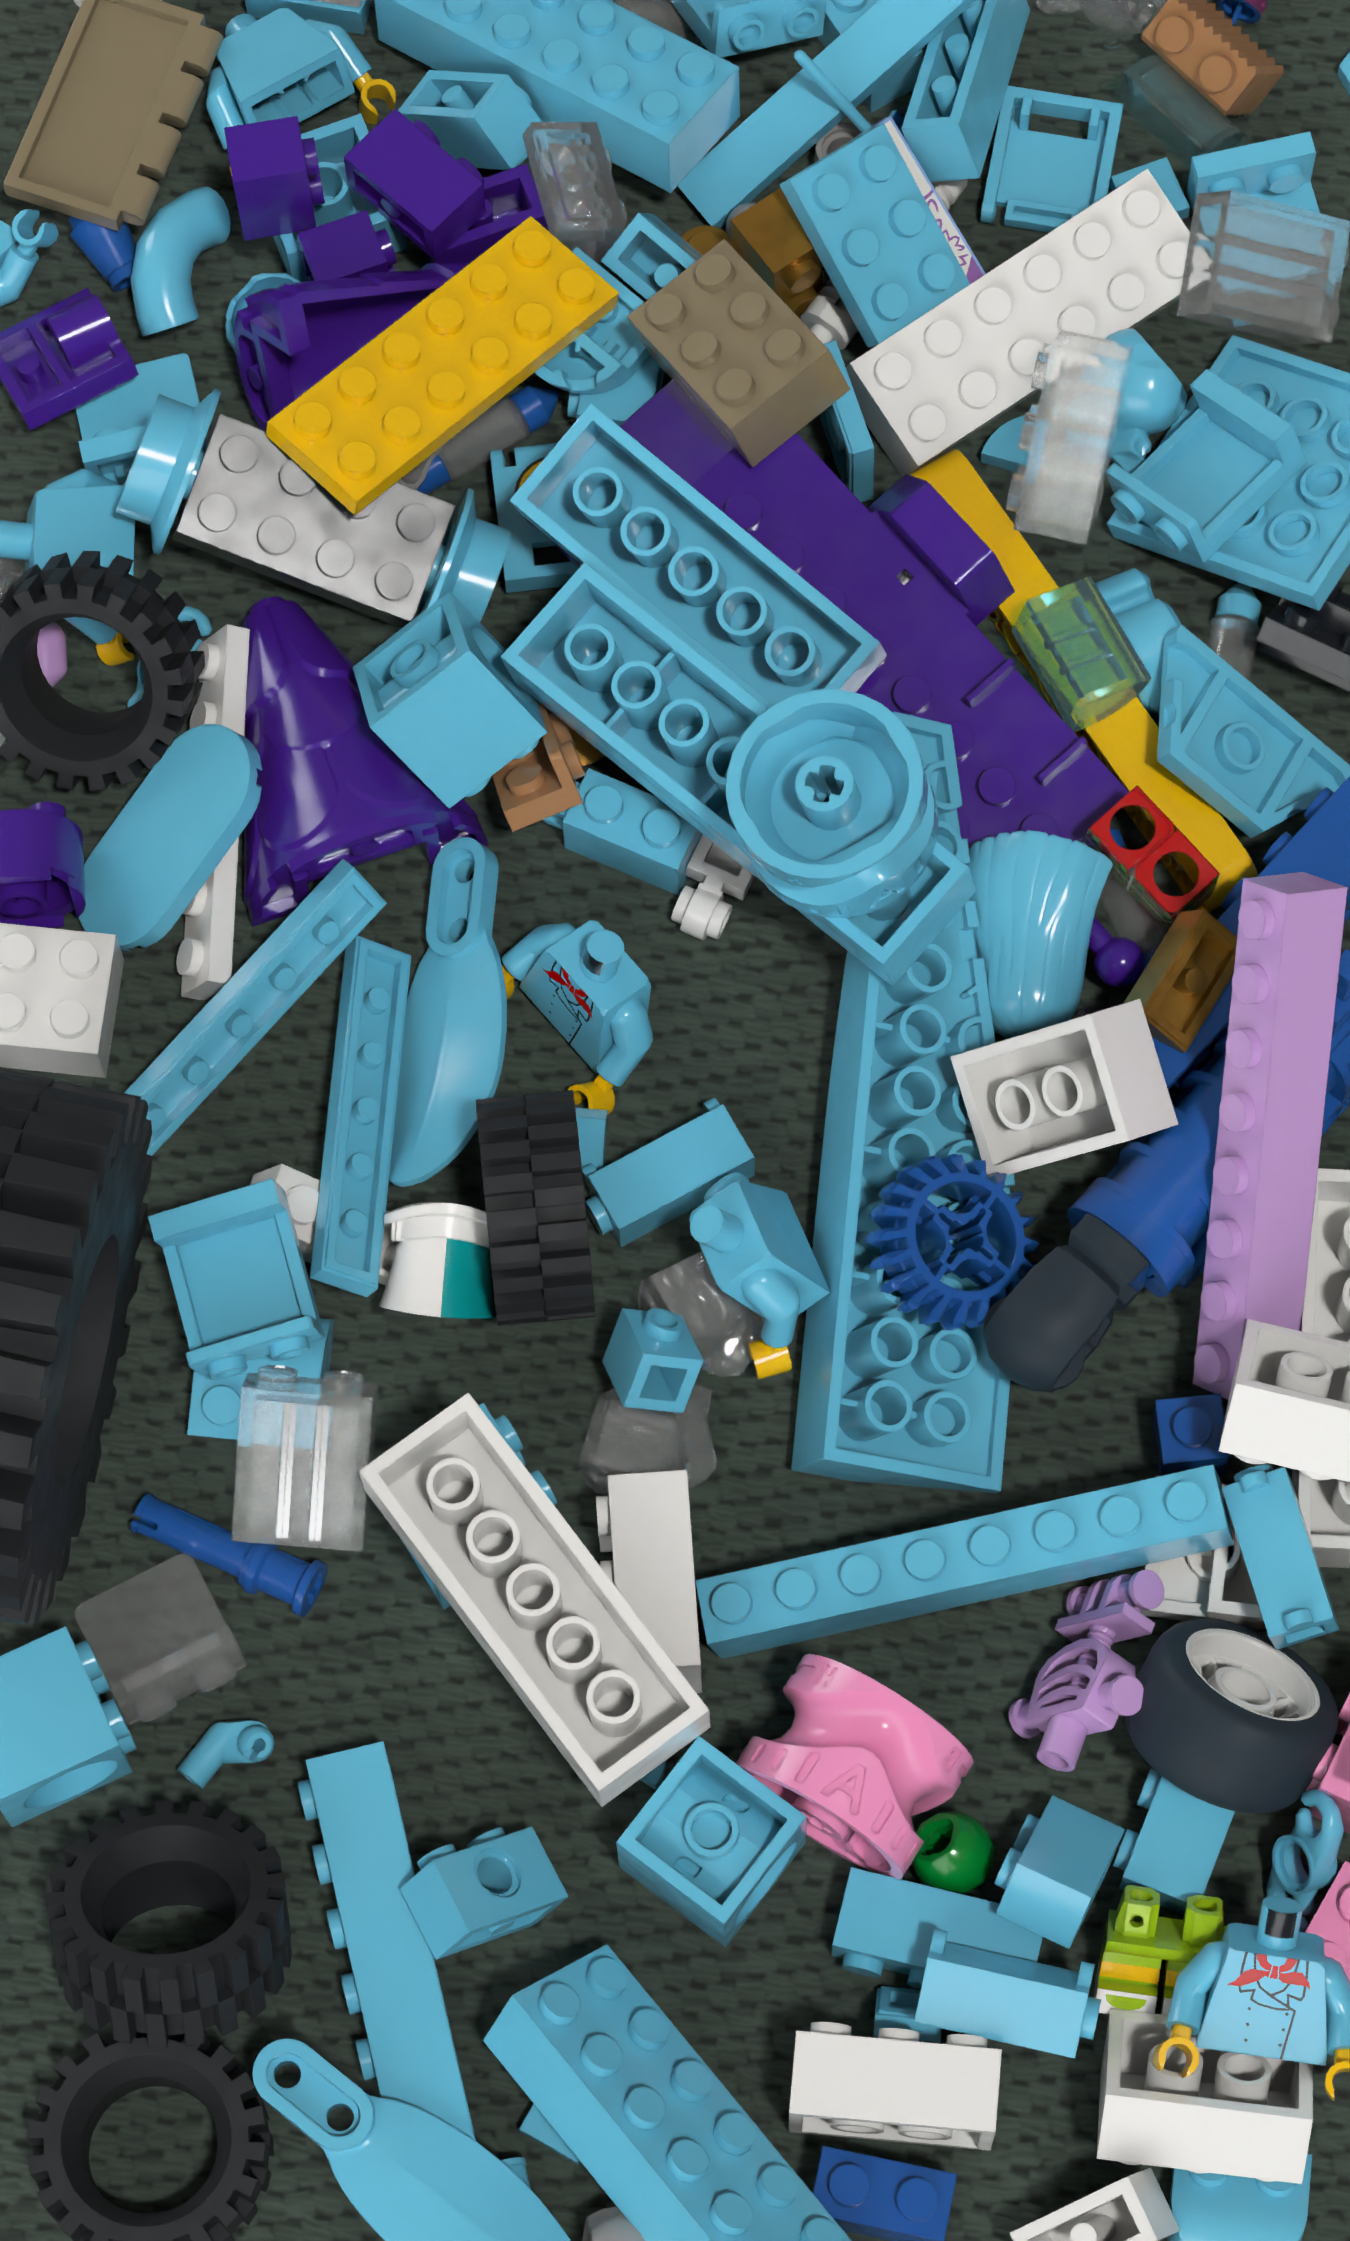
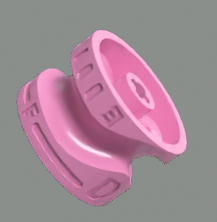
[736,1654,974,1879]

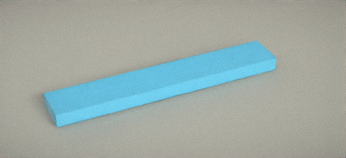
[678,0,976,229]
[124,859,387,1156]
[310,935,411,1297]

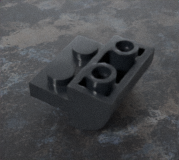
[1256,581,1350,692]

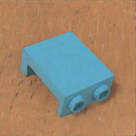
[670,0,826,58]
[1105,369,1307,563]
[148,1178,325,1380]

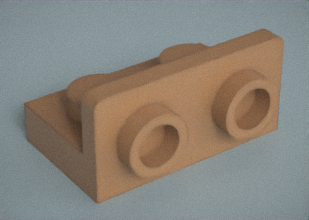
[492,701,586,832]

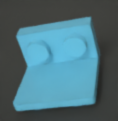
[1187,131,1335,296]
[76,353,209,485]

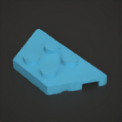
[1157,624,1350,838]

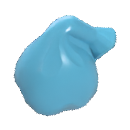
[1064,328,1188,474]

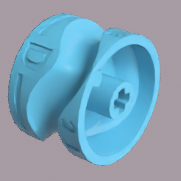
[726,689,939,918]

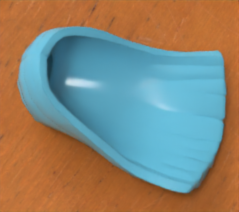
[967,830,1113,1040]

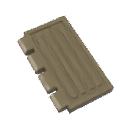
[3,0,223,232]

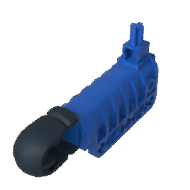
[983,949,1350,1393]

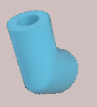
[177,1720,275,1790]

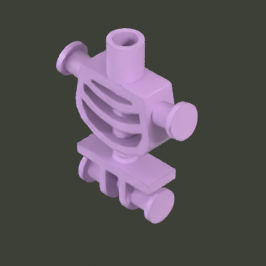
[1009,1570,1164,1772]

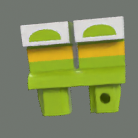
[1094,1885,1227,2015]

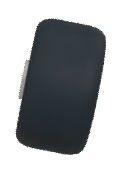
[1125,1618,1338,1814]

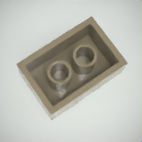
[627,239,850,467]

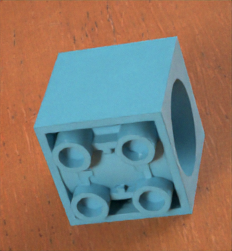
[353,591,548,809]
[0,1626,137,1827]
[616,1736,807,1948]

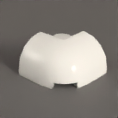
[1140,1476,1266,1630]

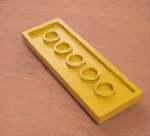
[266,216,619,515]

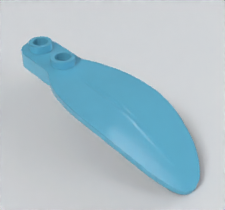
[389,837,507,1187]
[253,2039,571,2241]

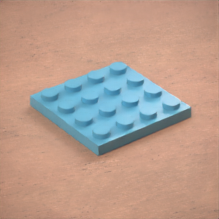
[1107,335,1350,611]

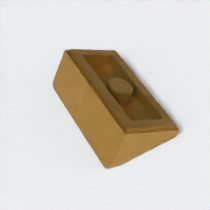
[1123,909,1237,1053]

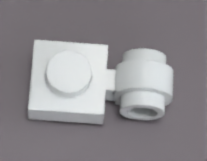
[671,835,755,941]

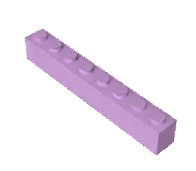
[1193,872,1348,1400]

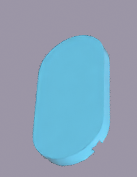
[79,724,262,951]

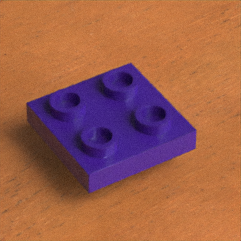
[0,287,139,431]

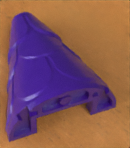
[234,261,472,431]
[242,596,489,927]

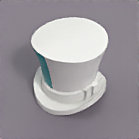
[379,1201,497,1319]

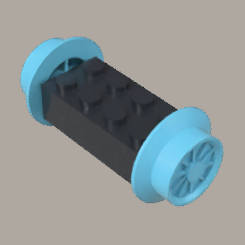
[115,389,511,628]

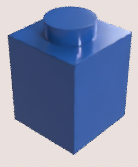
[1151,1394,1229,1476]

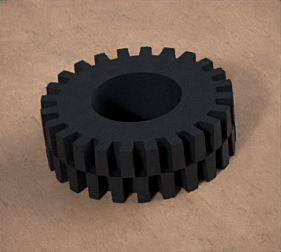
[0,1068,152,1625]

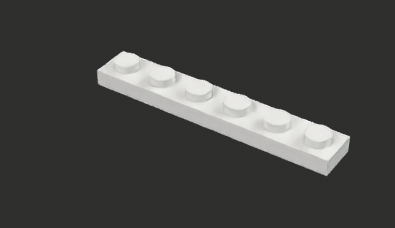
[176,624,250,1000]

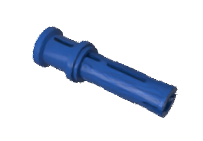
[130,1493,328,1617]

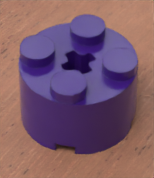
[0,802,86,929]

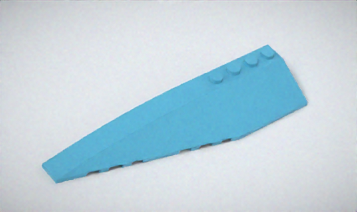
[791,711,1015,1493]

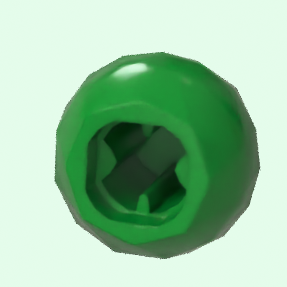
[912,1810,994,1894]

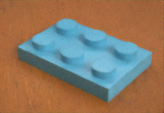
[779,123,970,348]

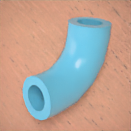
[130,187,231,336]

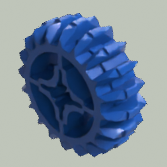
[865,1154,1040,1331]

